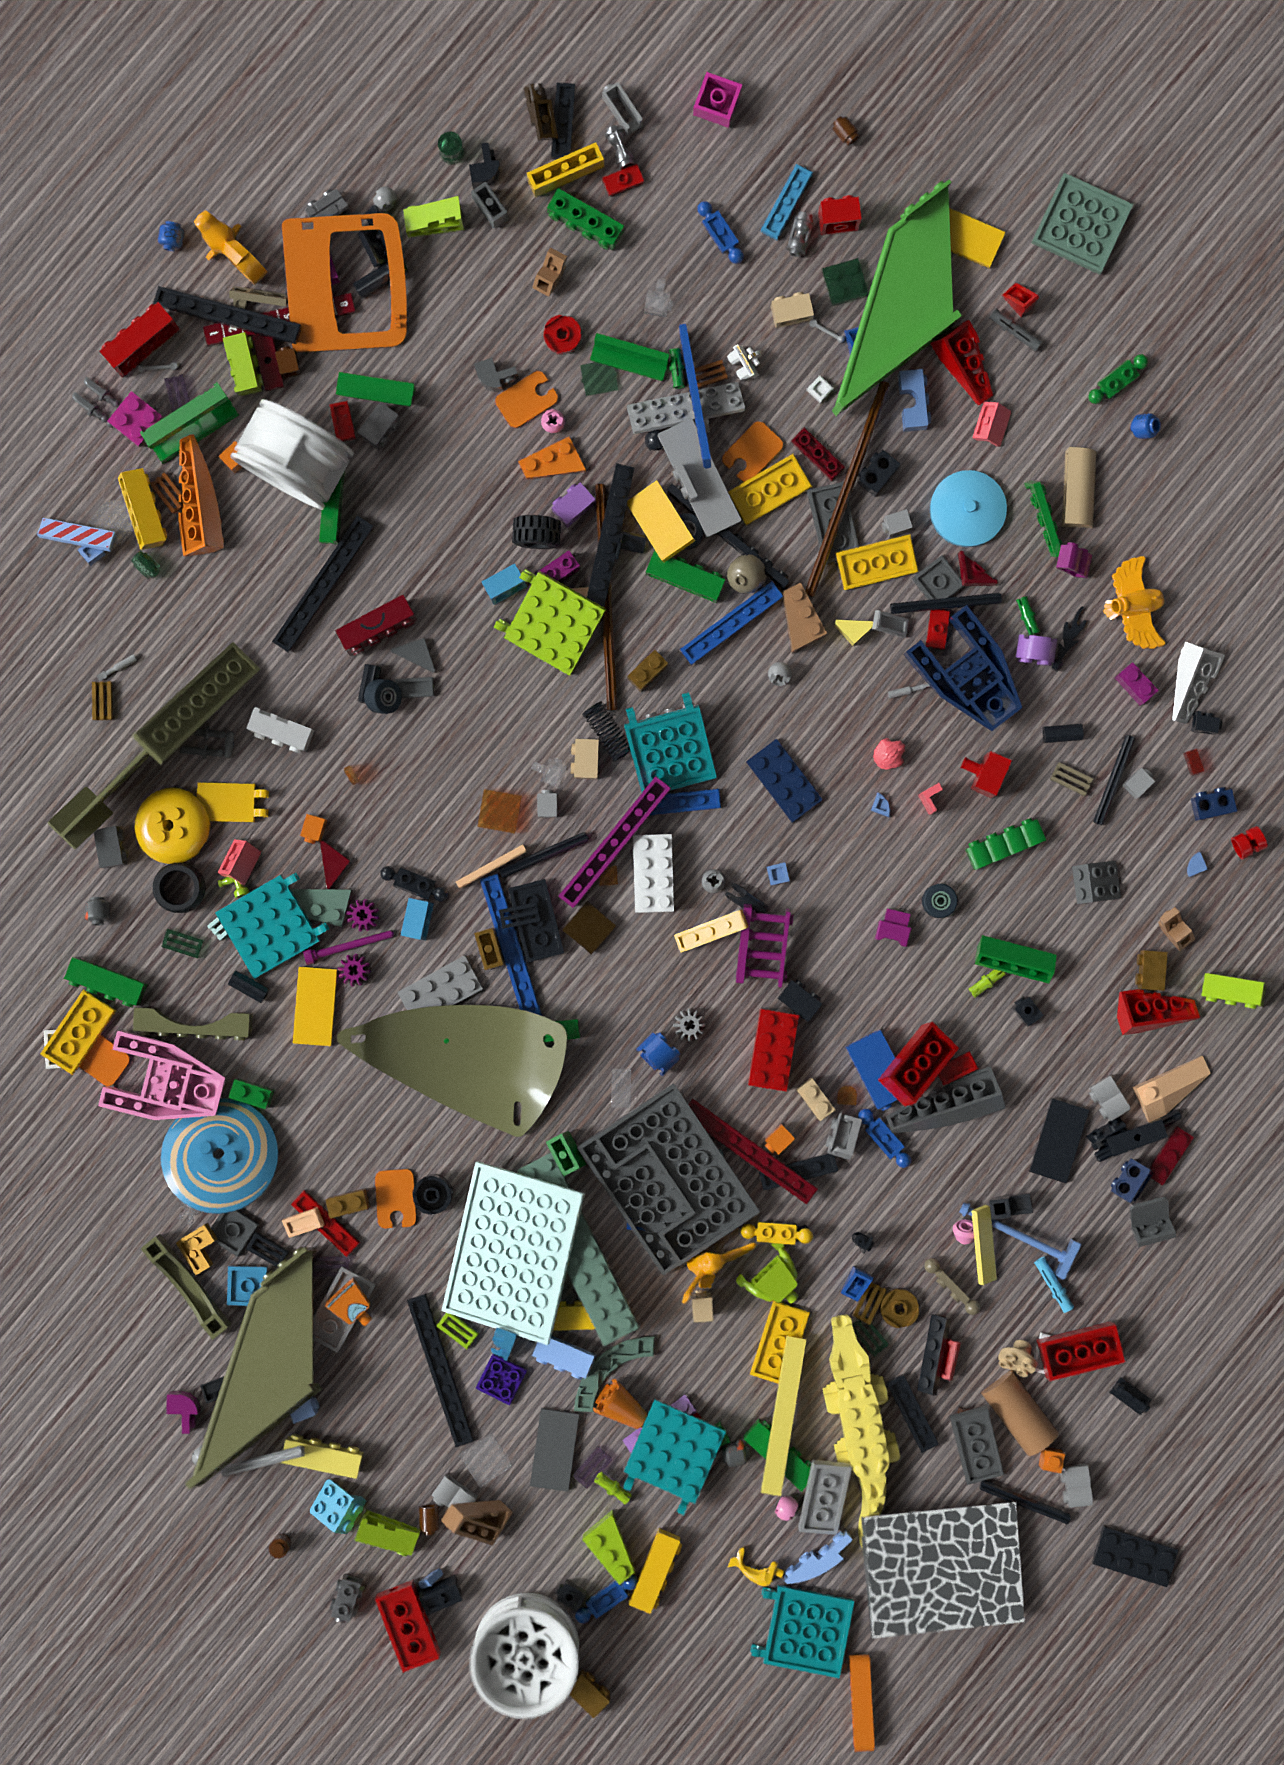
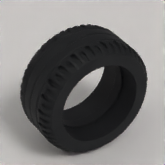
[152,863,206,913]

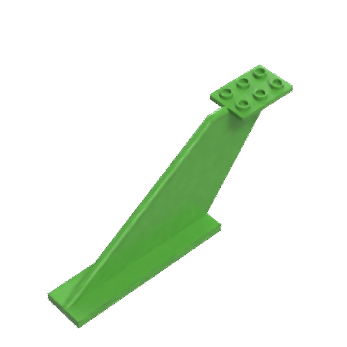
[832,179,962,416]

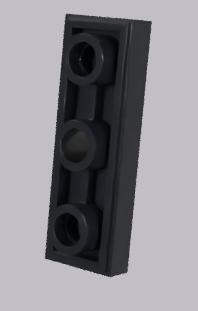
[1106,1118,1168,1157]

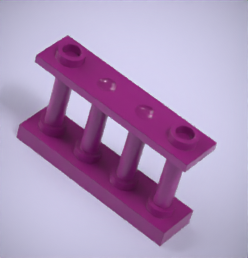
[736,904,794,988]

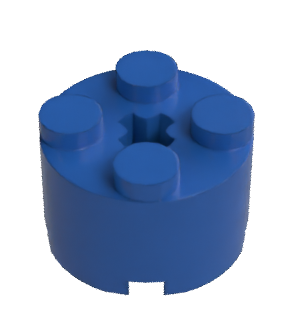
[636,1032,681,1076]

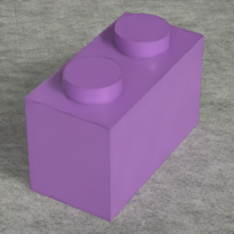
[552,482,596,528]

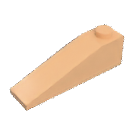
[1132,1056,1211,1122]

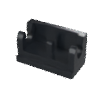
[419,1575,463,1616]

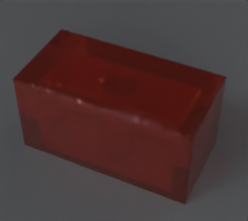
[1183,748,1204,776]

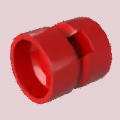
[1231,826,1268,860]

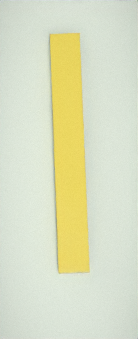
[761,1336,806,1496]

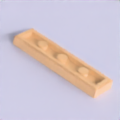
[456,845,527,889]

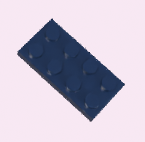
[746,739,823,823]

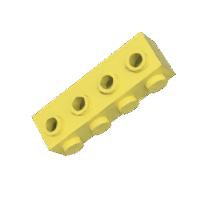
[281,1434,364,1479]

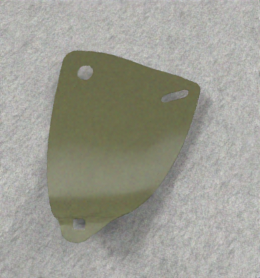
[337,1005,567,1137]

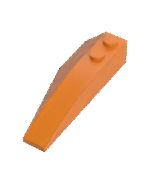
[178,434,224,556]

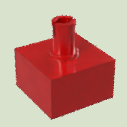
[960,751,1012,798]

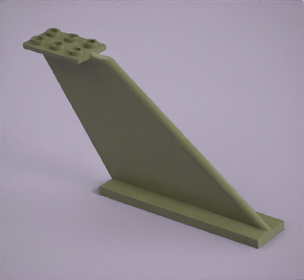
[48,642,260,849]
[185,1247,322,1490]

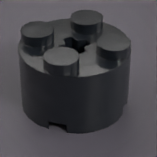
[413,1174,453,1215]

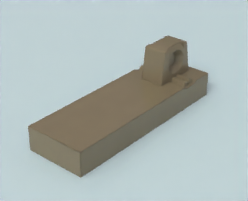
[229,286,288,309]

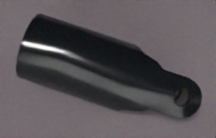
[725,883,769,913]

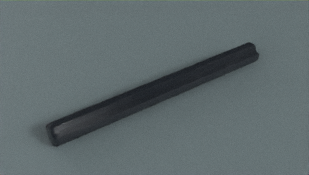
[890,593,1002,614]

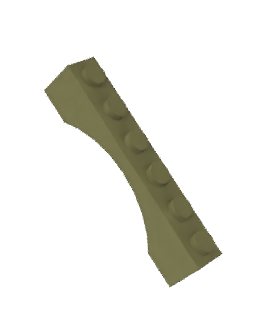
[133,1007,253,1041]
[140,1234,232,1340]

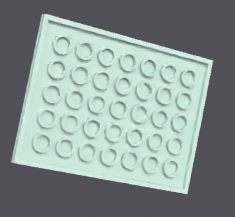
[442,1161,585,1345]

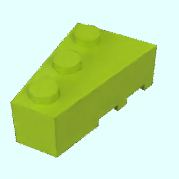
[403,196,464,238]
[223,332,264,396]
[1201,973,1267,1009]
[354,1510,420,1556]
[582,1510,635,1585]

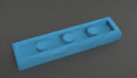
[761,164,813,240]

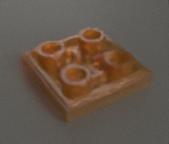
[477,789,522,834]

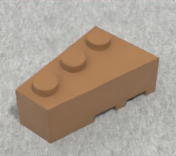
[782,583,827,654]
[441,1500,513,1546]

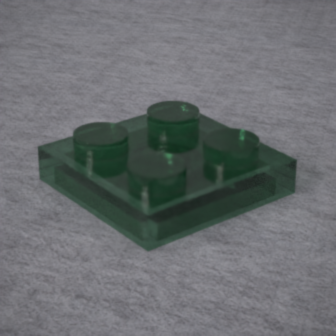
[821,258,869,306]

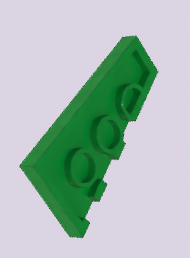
[1024,481,1063,557]

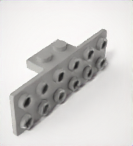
[627,382,745,434]
[658,418,741,537]

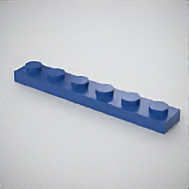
[680,581,783,665]

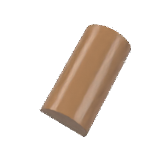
[980,1370,1059,1456]

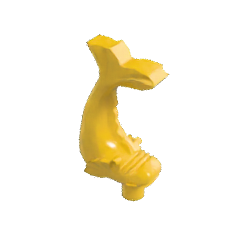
[727,1546,784,1586]

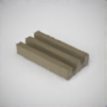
[1050,762,1093,796]

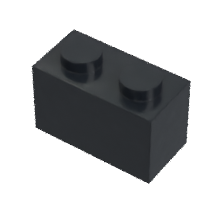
[777,980,822,1022]

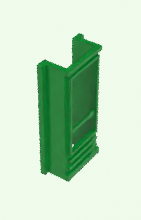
[140,382,239,464]

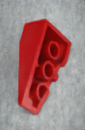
[930,319,993,406]
[1117,989,1200,1035]

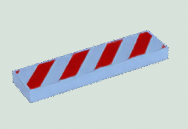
[37,518,116,552]

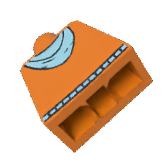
[325,1278,372,1326]

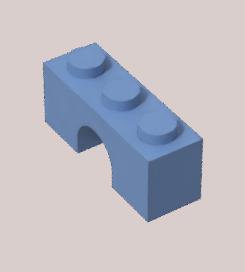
[898,369,931,432]

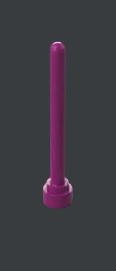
[303,930,394,965]

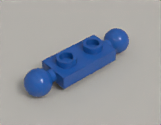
[697,201,744,264]
[858,1109,911,1168]
[575,1574,638,1624]

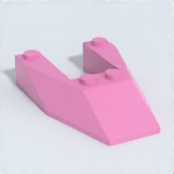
[98,1030,225,1120]

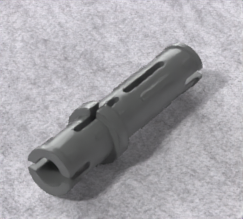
[989,308,1042,352]

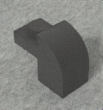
[474,358,518,392]

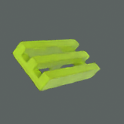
[436,1312,479,1349]

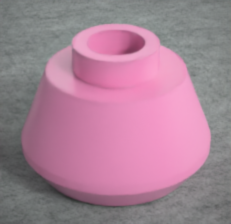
[953,1219,974,1245]

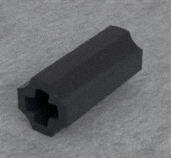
[352,264,390,299]
[357,664,382,704]
[1042,724,1084,743]
[228,970,270,1003]

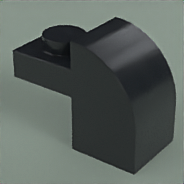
[469,142,500,189]
[989,1193,1034,1220]

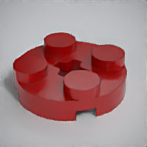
[543,315,581,355]

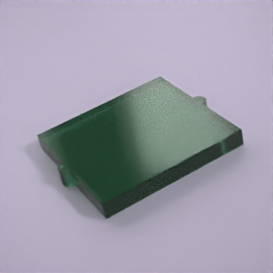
[580,362,618,396]

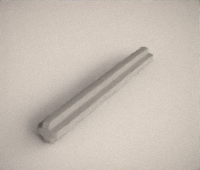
[221,1446,306,1476]

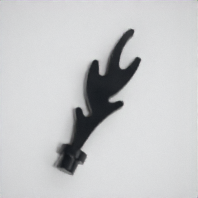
[1051,606,1087,672]

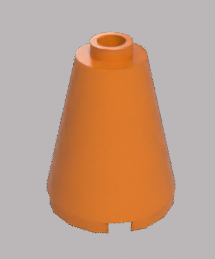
[593,1379,647,1429]

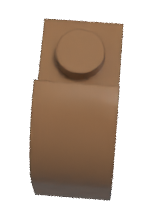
[532,247,567,297]
[1158,907,1195,951]

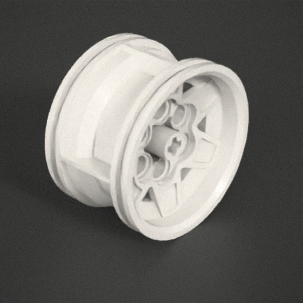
[230,400,354,510]
[470,1593,579,1718]

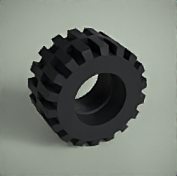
[512,515,561,549]

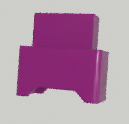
[874,908,912,947]

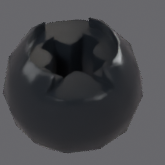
[645,430,664,451]

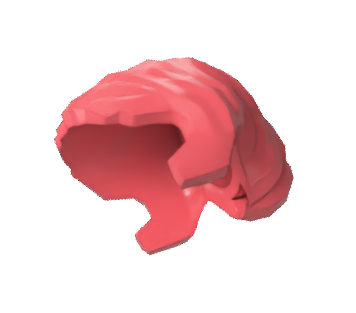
[873,738,906,770]

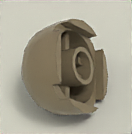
[727,555,766,594]

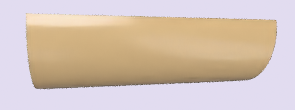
[1062,447,1096,528]

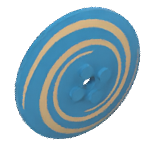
[161,1098,278,1214]

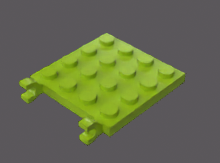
[493,569,606,676]

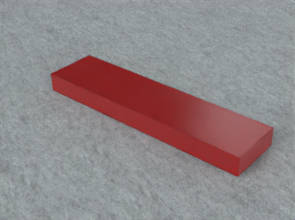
[291,1190,360,1257]

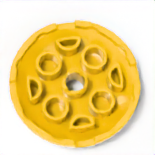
[135,788,210,864]

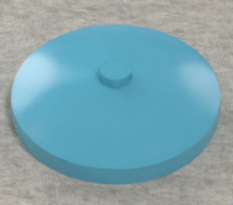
[930,470,1007,547]

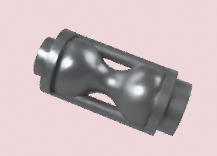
[605,125,635,170]
[787,212,814,257]

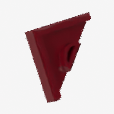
[958,551,998,586]
[320,840,351,890]

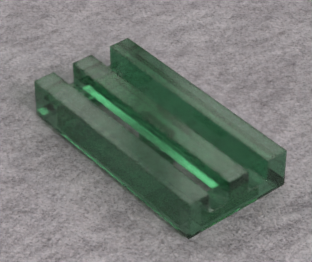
[161,929,204,958]
[852,1316,889,1357]

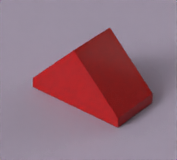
[1002,283,1039,317]

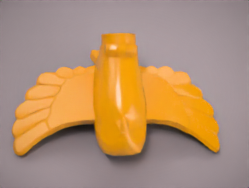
[1103,556,1166,649]
[682,1243,756,1304]

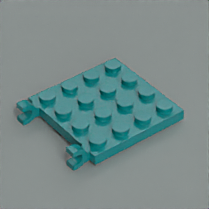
[624,692,717,793]
[215,872,330,979]
[623,1399,726,1515]
[750,1585,854,1678]

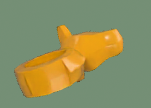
[194,210,268,285]

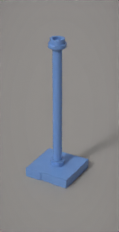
[959,1202,1081,1279]

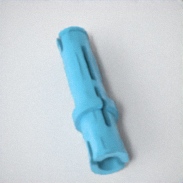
[1034,1256,1074,1313]

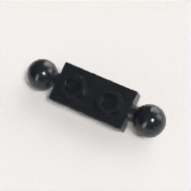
[380,866,449,902]

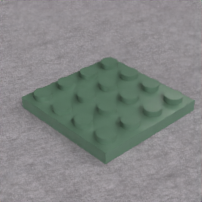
[1031,173,1133,275]

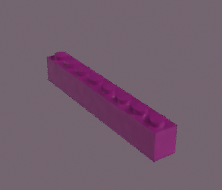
[559,776,671,908]

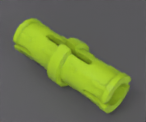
[968,969,1006,998]
[594,1472,632,1504]

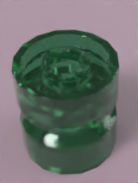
[437,131,464,165]

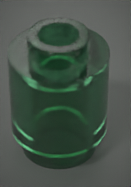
[131,551,160,579]

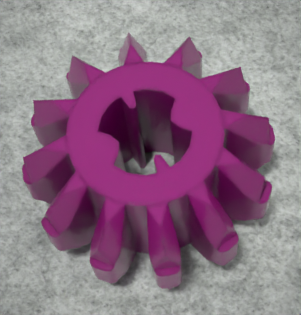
[347,899,380,932]
[338,954,371,987]

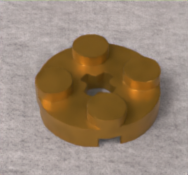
[880,1288,919,1328]

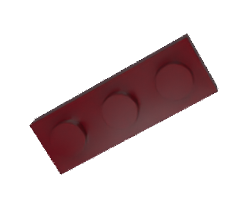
[1149,1126,1194,1186]

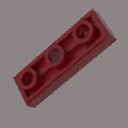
[252,334,284,392]
[791,427,845,481]

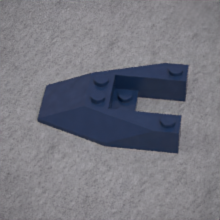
[903,605,1022,732]

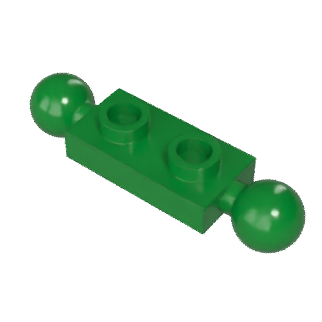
[1088,354,1149,404]

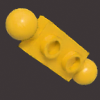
[741,1222,813,1245]

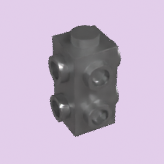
[329,1574,364,1623]

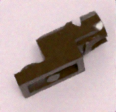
[524,83,558,141]

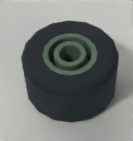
[922,884,958,918]

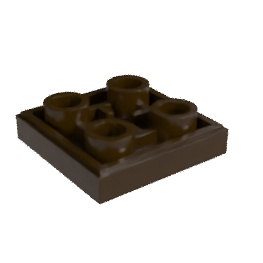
[562,901,616,955]

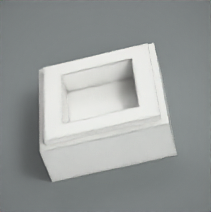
[806,376,834,403]

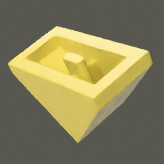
[835,620,873,646]

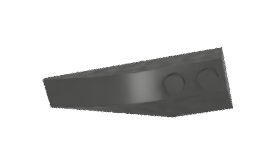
[886,1066,1005,1133]

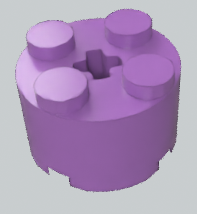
[1016,634,1057,666]

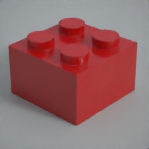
[818,195,862,236]

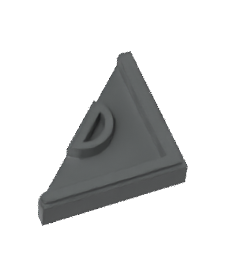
[391,638,436,673]

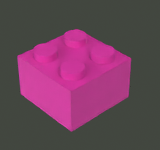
[693,72,742,128]
[107,391,162,447]

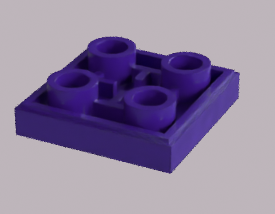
[475,1354,527,1406]

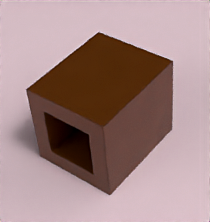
[275,347,302,379]

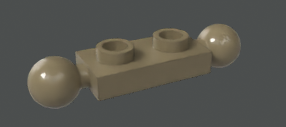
[924,1258,981,1315]

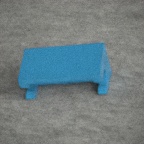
[482,564,527,605]
[401,898,434,941]
[491,1327,517,1361]

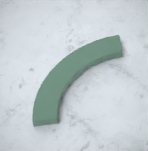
[574,1336,654,1412]

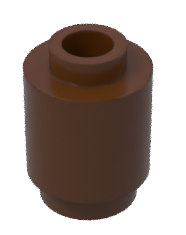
[832,116,860,146]

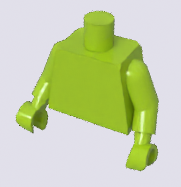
[736,1243,798,1304]

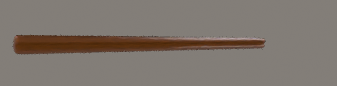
[805,381,890,597]
[595,484,617,711]

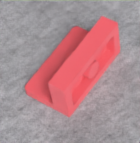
[972,402,1011,447]
[918,783,943,815]
[218,839,261,885]

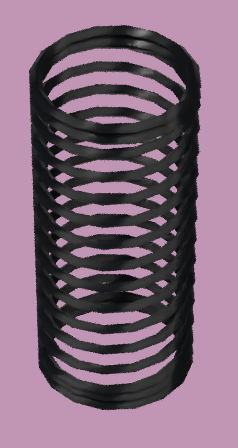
[582,701,630,761]

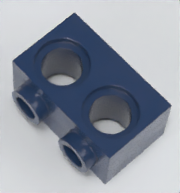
[1190,787,1237,821]
[1111,1158,1154,1205]

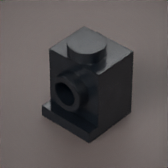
[1191,711,1223,735]
[1012,996,1044,1027]
[555,1580,586,1613]

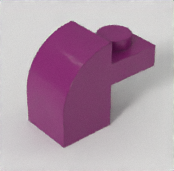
[166,1391,201,1434]

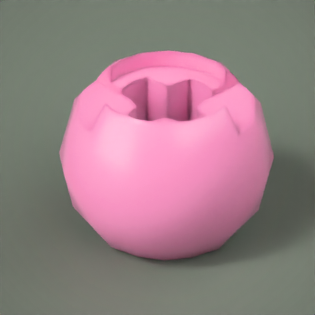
[541,409,565,433]
[775,1496,798,1521]

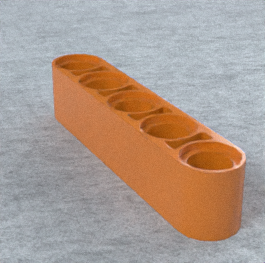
[849,1654,874,1752]

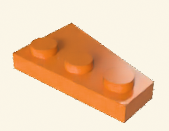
[518,437,586,480]

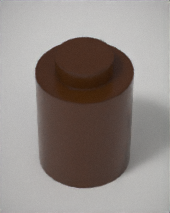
[419,1504,439,1535]
[269,1534,292,1559]

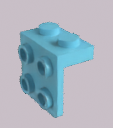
[310,1479,367,1534]

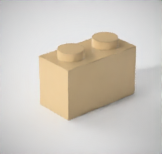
[771,292,814,328]
[571,739,599,780]
[796,1078,835,1121]
[692,1290,713,1322]

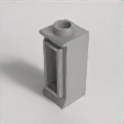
[602,82,643,136]

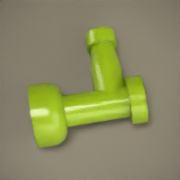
[218,877,250,898]

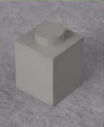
[881,509,913,538]
[1122,768,1155,799]
[537,790,558,818]

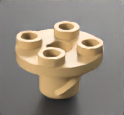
[998,1340,1037,1377]

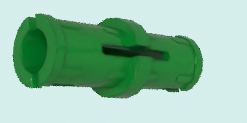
[669,348,685,389]
[1016,596,1040,636]

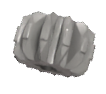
[673,1009,706,1041]

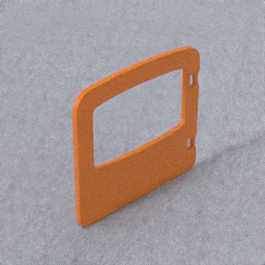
[282,213,407,352]

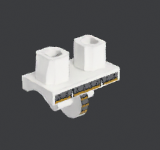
[727,344,761,381]

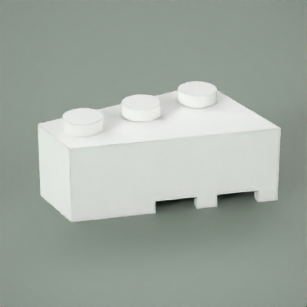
[246,707,314,754]

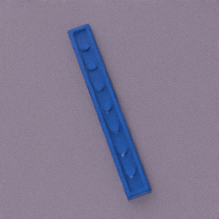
[679,324,711,469]
[480,874,542,1016]

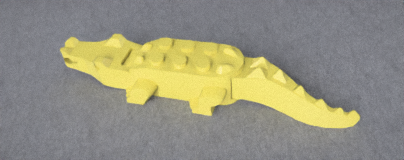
[822,1314,900,1550]

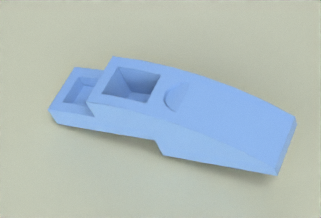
[784,1530,852,1584]

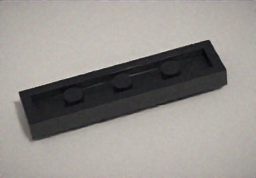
[551,82,576,160]
[759,1153,838,1191]
[917,1314,951,1395]
[886,1374,939,1453]

